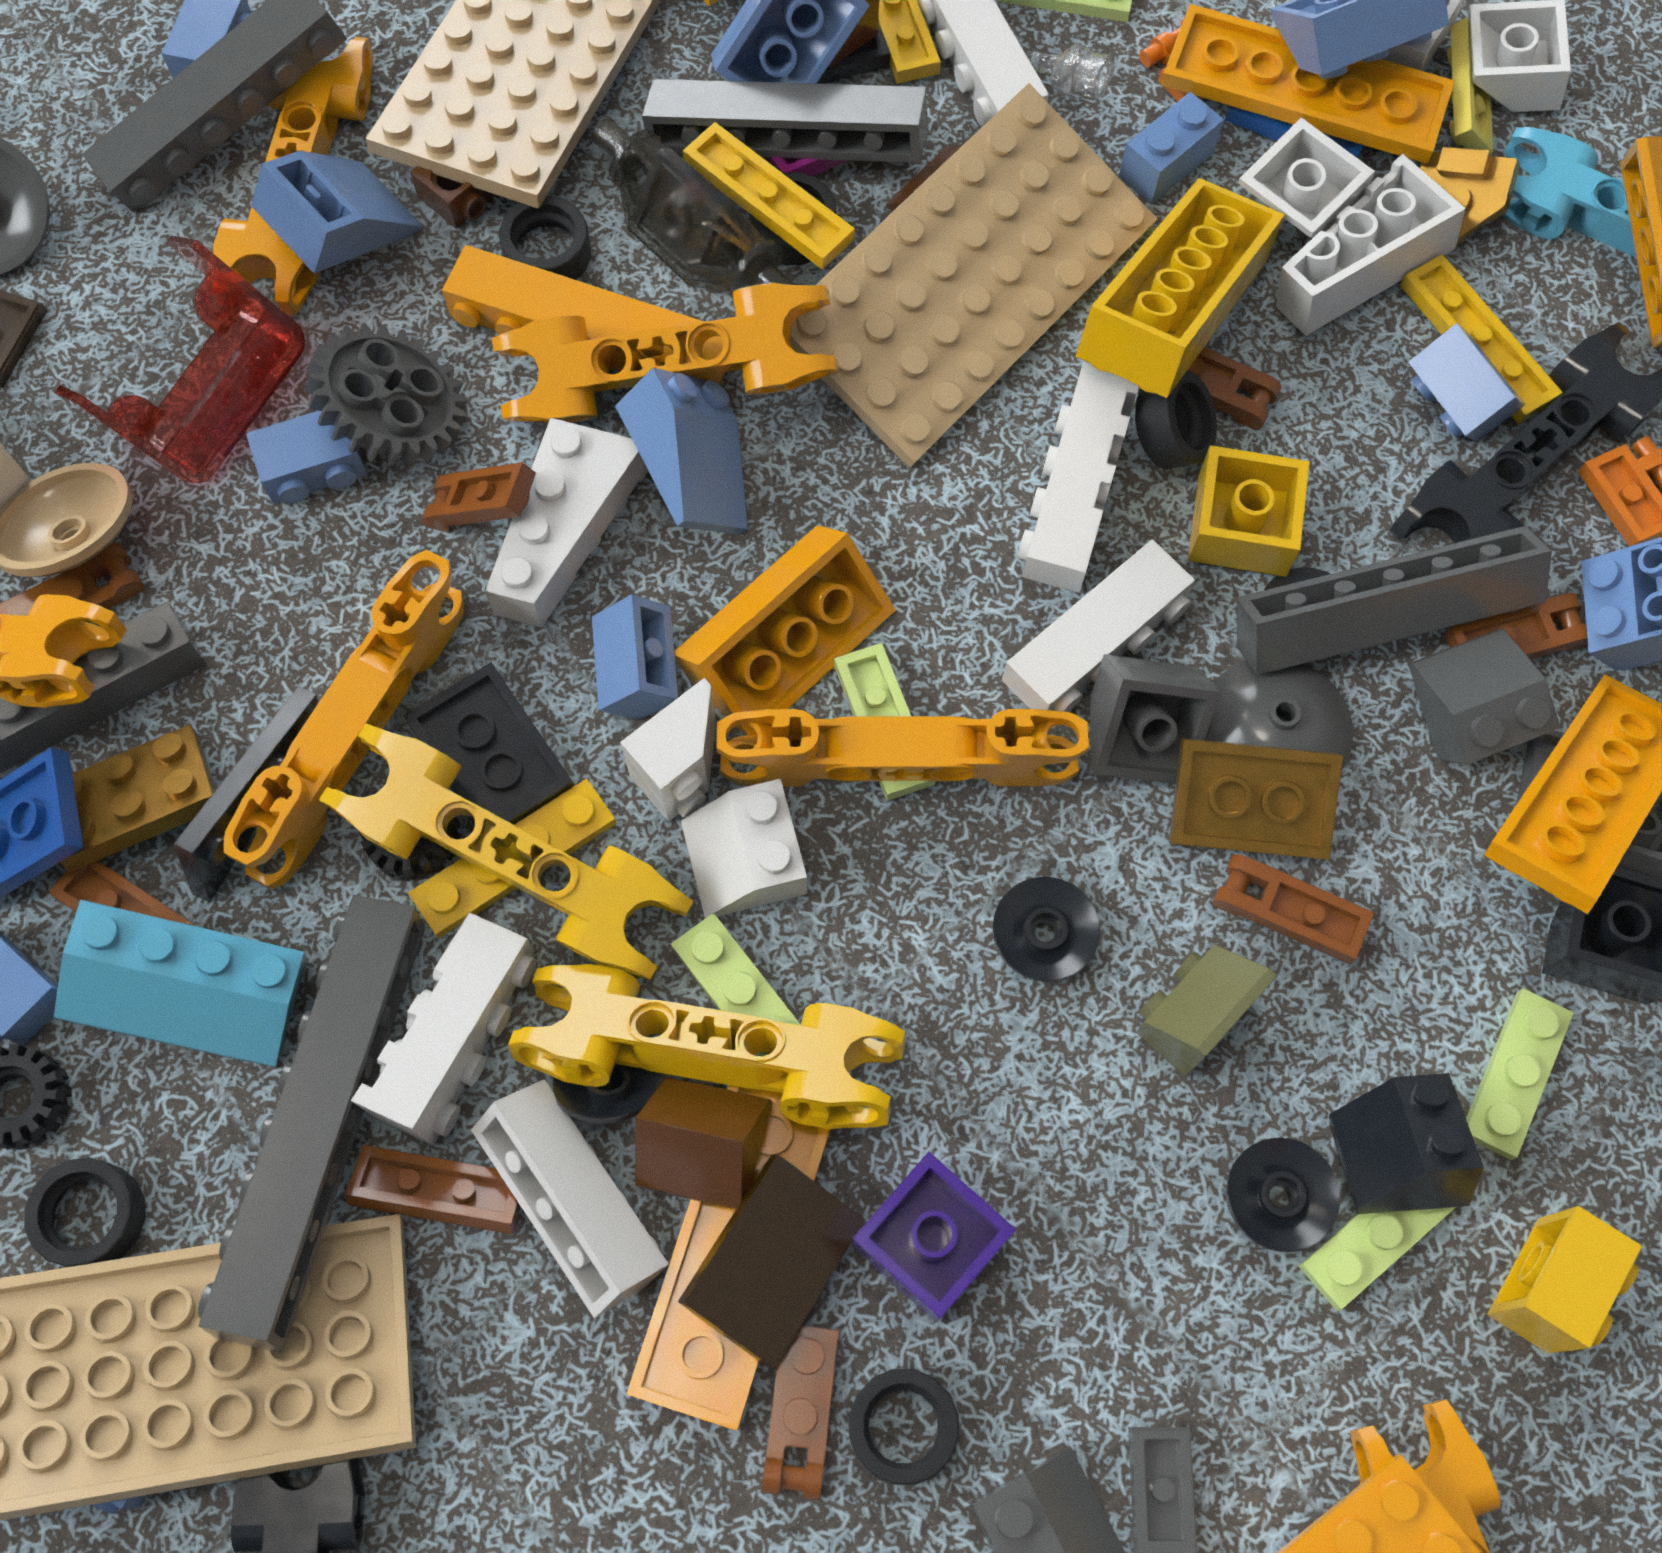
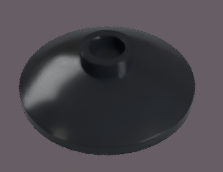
[992,877,1100,982]
[553,1064,664,1124]
[1226,1138,1340,1252]

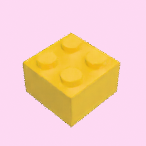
[1187,445,1310,577]
[1487,1206,1642,1354]

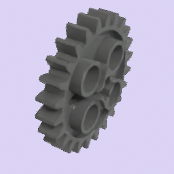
[304,323,468,467]

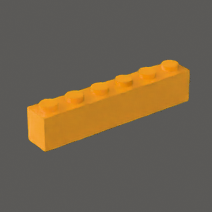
[442,245,725,384]

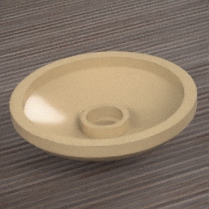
[0,463,133,577]

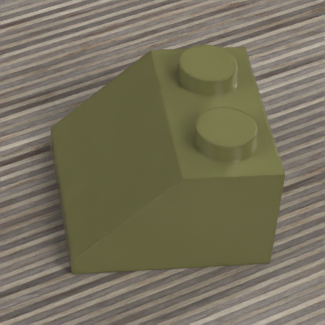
[1136,944,1278,1077]

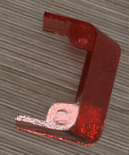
[54,236,305,483]

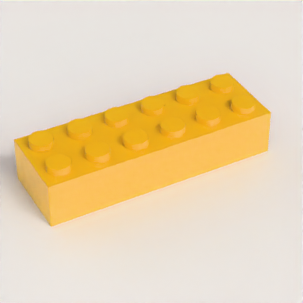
[1075,178,1285,398]

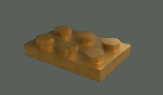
[60,724,216,873]
[1169,738,1343,860]

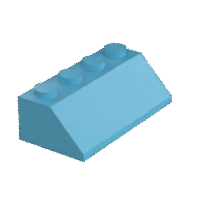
[54,900,306,1067]

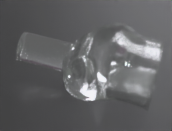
[1027,44,1115,100]

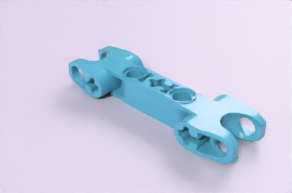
[1501,127,1636,257]

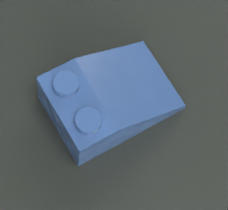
[615,368,748,535]

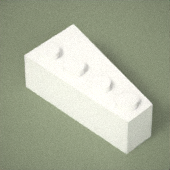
[1276,154,1466,336]
[1017,361,1139,593]
[485,418,648,627]
[351,912,536,1146]

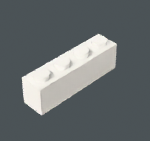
[917,0,1049,127]
[1002,539,1195,712]
[471,1079,669,1319]

